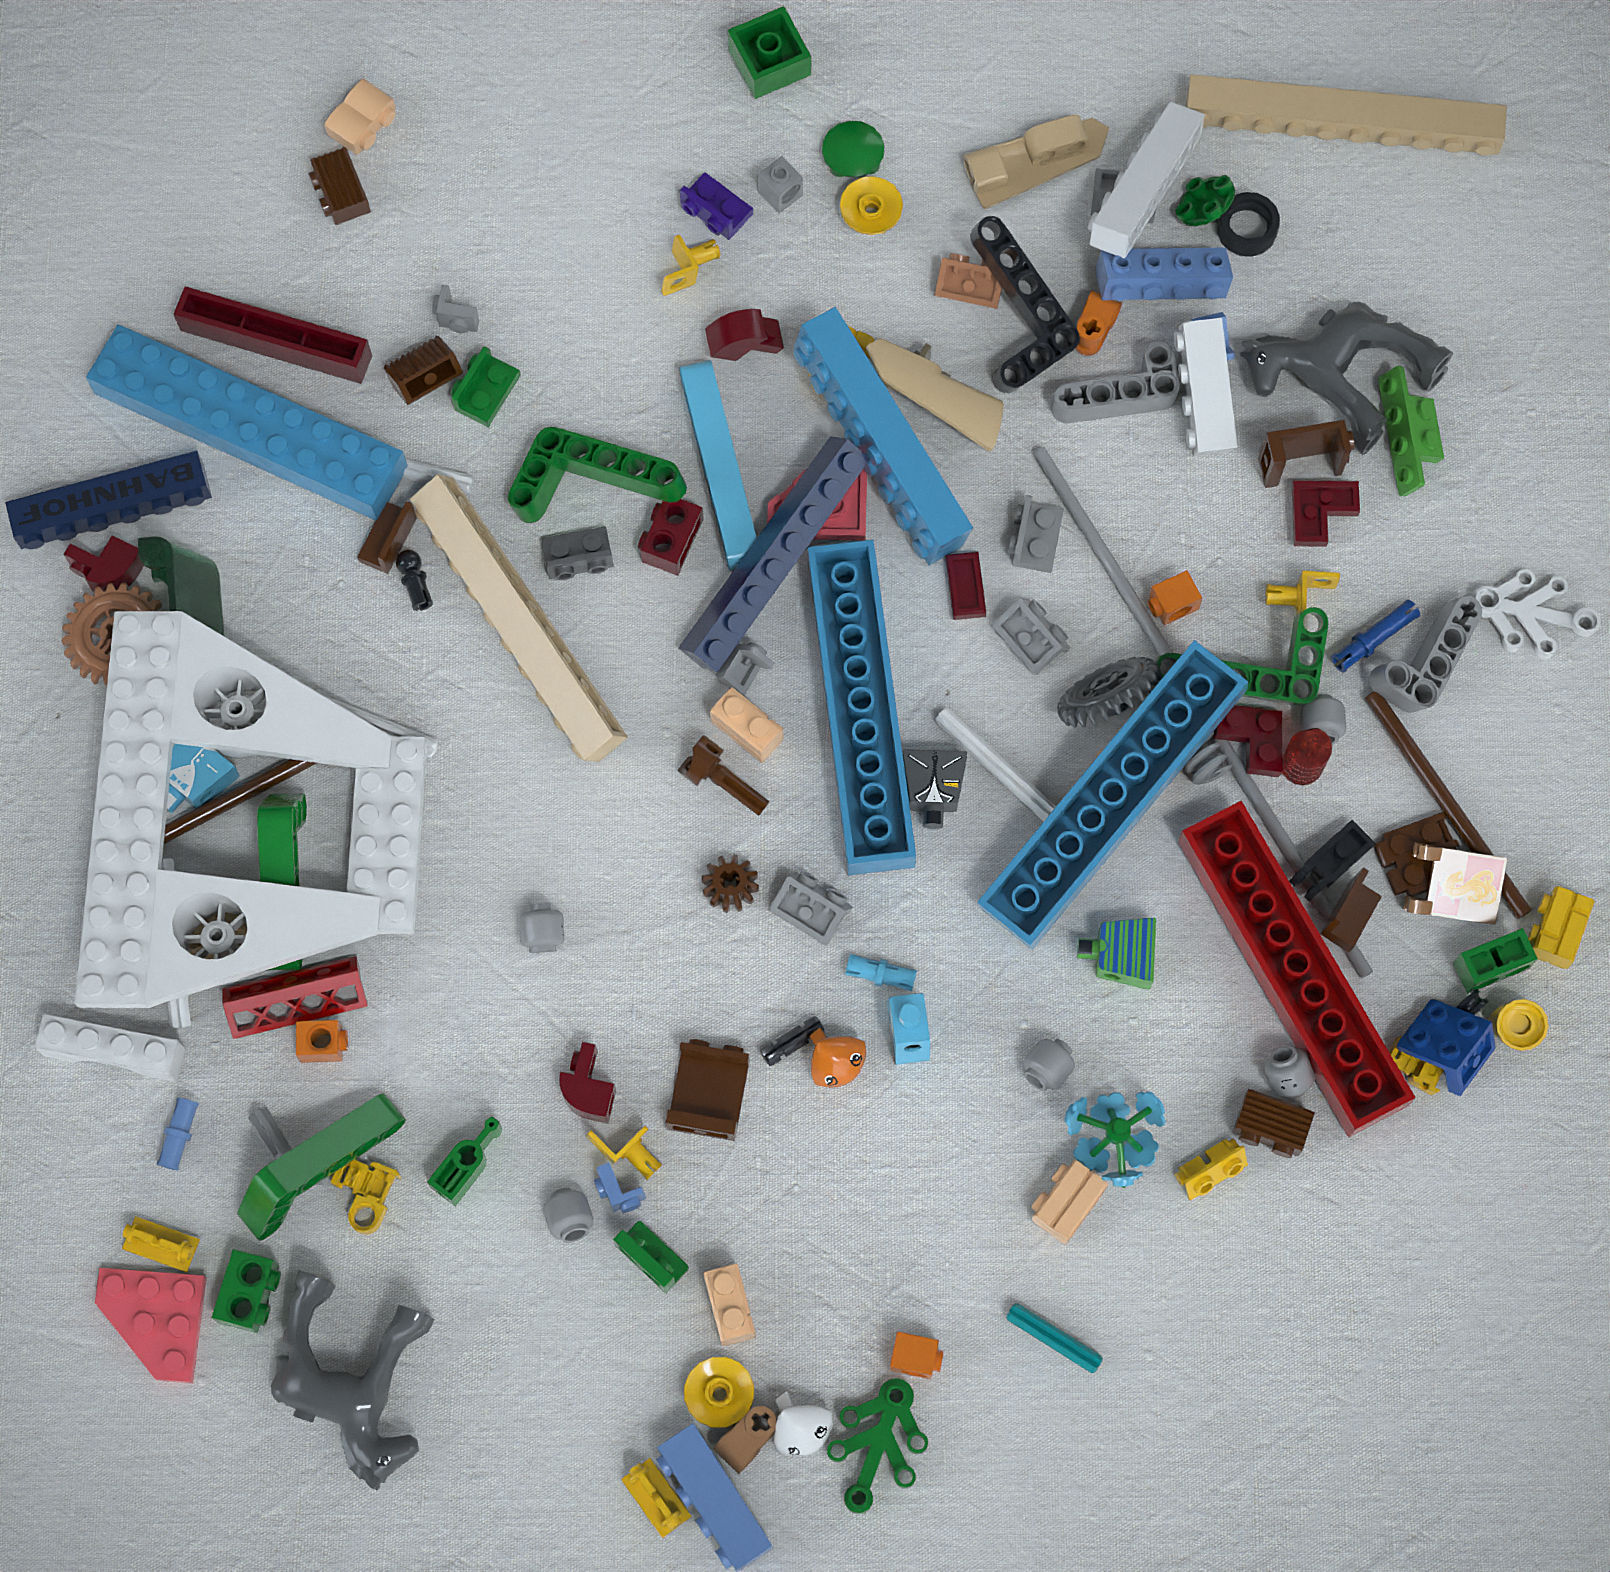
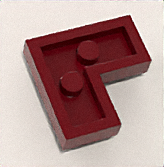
[1292,481,1360,547]
[1214,705,1282,777]

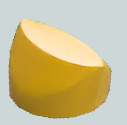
[1487,999,1549,1051]

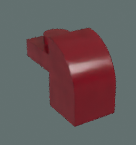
[705,309,784,361]
[63,535,147,592]
[559,1042,616,1124]

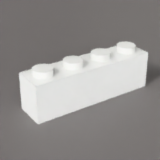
[1174,318,1238,456]

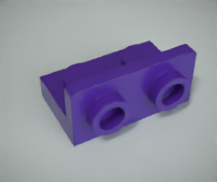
[680,172,754,240]

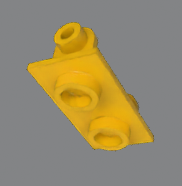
[1174,1138,1248,1201]
[122,1216,200,1273]
[621,1458,692,1539]

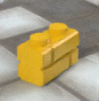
[1528,886,1595,969]

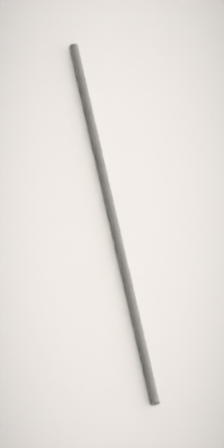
[1033,447,1373,978]

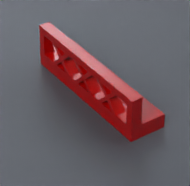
[222,956,368,1039]

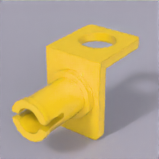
[661,234,721,296]
[1265,570,1340,614]
[585,1126,663,1180]

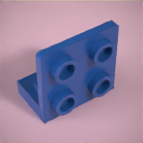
[1397,999,1496,1096]

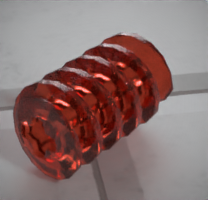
[1282,728,1333,786]

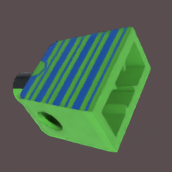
[1077,918,1156,989]

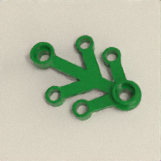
[827,1378,928,1514]

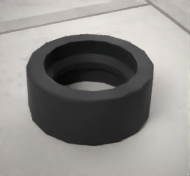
[1217,192,1280,257]

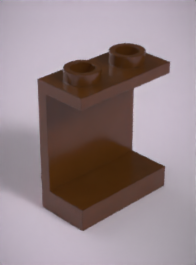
[1258,420,1355,488]
[665,1039,750,1141]

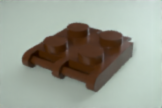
[1373,812,1459,897]

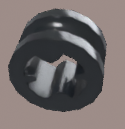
[1456,989,1489,1015]

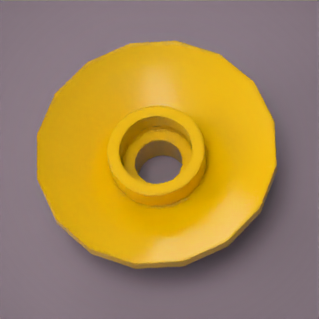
[840,176,903,235]
[684,1357,754,1428]

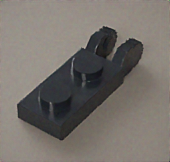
[1289,820,1376,902]

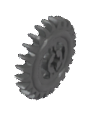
[1057,657,1162,728]

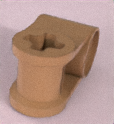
[713,1406,777,1474]

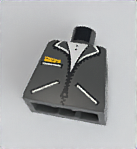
[903,749,967,829]

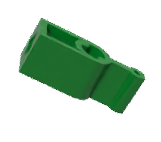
[427,1117,502,1207]

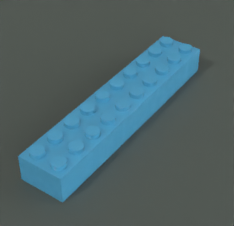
[86,324,408,521]
[808,540,916,876]
[977,640,1248,950]

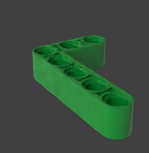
[508,426,687,523]
[1155,607,1329,705]
[257,793,307,970]
[237,1093,406,1241]

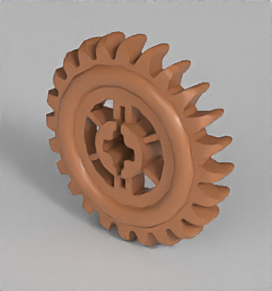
[61,582,164,686]

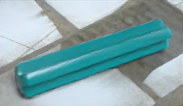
[1006,1303,1103,1373]

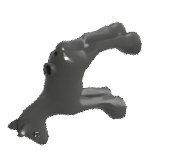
[1240,301,1453,455]
[271,1271,435,1491]

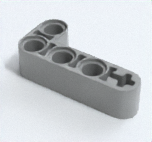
[1052,341,1180,423]
[1370,596,1482,713]

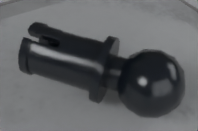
[396,549,433,611]

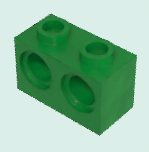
[1453,928,1538,994]
[211,1249,281,1334]

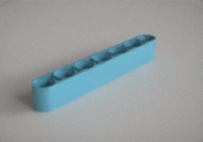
[679,360,757,571]

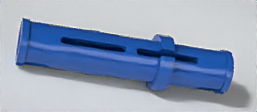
[1331,599,1420,673]

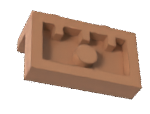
[934,253,1002,309]

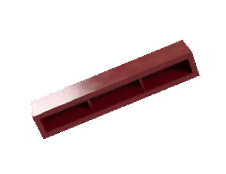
[173,286,372,384]

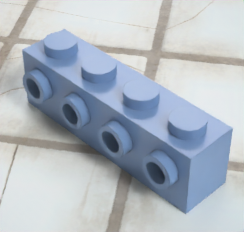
[1095,247,1233,301]
[656,1423,773,1572]

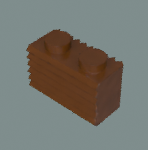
[308,147,371,225]
[384,335,463,406]
[1232,1088,1315,1158]

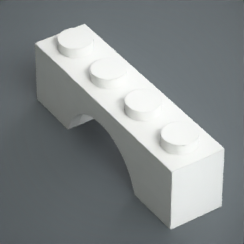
[34,1014,185,1082]

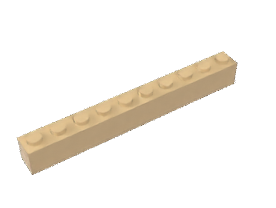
[1186,74,1507,156]
[410,474,628,762]

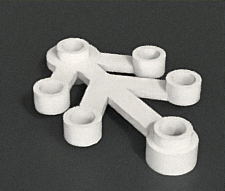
[1471,569,1601,659]

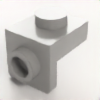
[432,285,479,333]
[715,642,774,696]

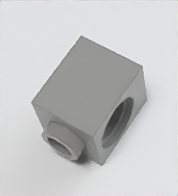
[758,156,803,214]

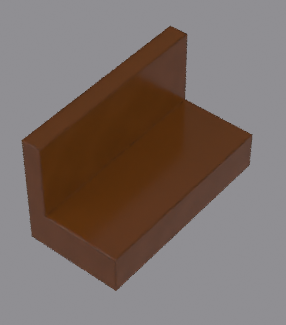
[357,501,417,574]
[1320,867,1382,953]

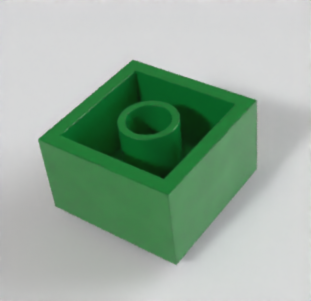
[727,6,811,99]

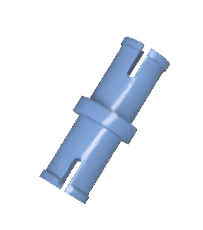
[156,1097,199,1171]

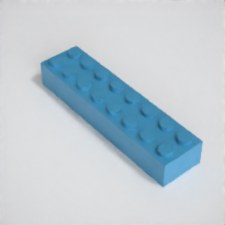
[793,306,973,566]

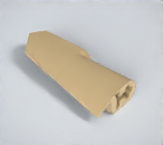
[963,115,1109,209]
[866,338,1004,452]

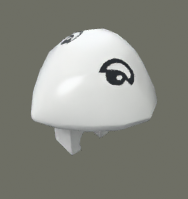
[774,1392,832,1457]

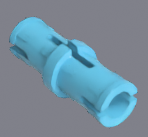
[845,954,917,992]

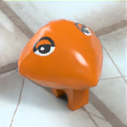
[809,1028,866,1088]

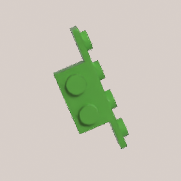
[1378,366,1445,497]

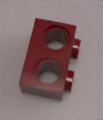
[638,499,704,576]

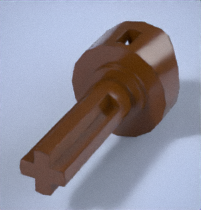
[677,735,770,816]

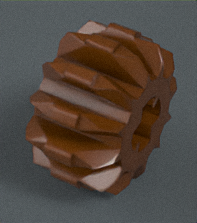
[701,854,759,913]

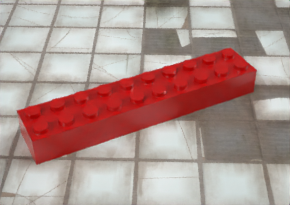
[1178,800,1416,1138]

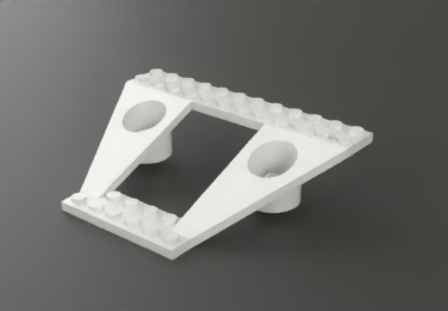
[75,611,427,1008]

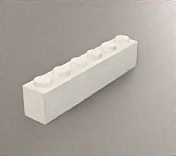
[1088,101,1205,259]

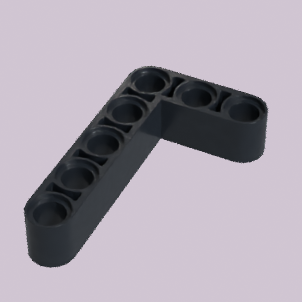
[970,216,1080,393]

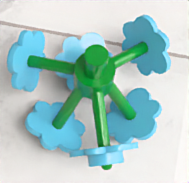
[1065,1091,1165,1188]

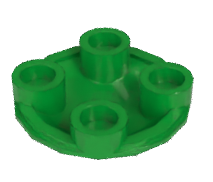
[822,121,885,178]
[1175,175,1236,227]

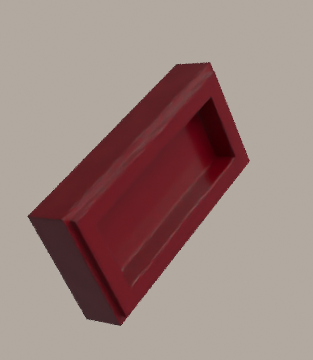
[945,552,987,620]

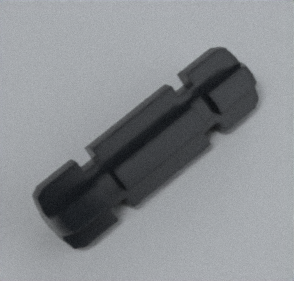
[760,1016,825,1066]

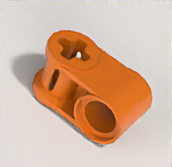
[1075,290,1122,356]

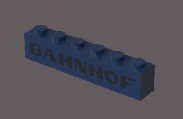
[5,450,212,549]

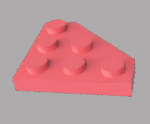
[767,469,867,541]
[95,1268,207,1384]

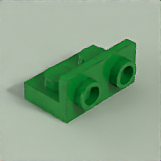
[451,346,521,427]
[613,1221,689,1294]

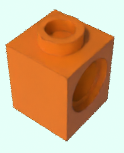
[1147,570,1203,626]
[296,1020,348,1063]
[889,1331,944,1380]

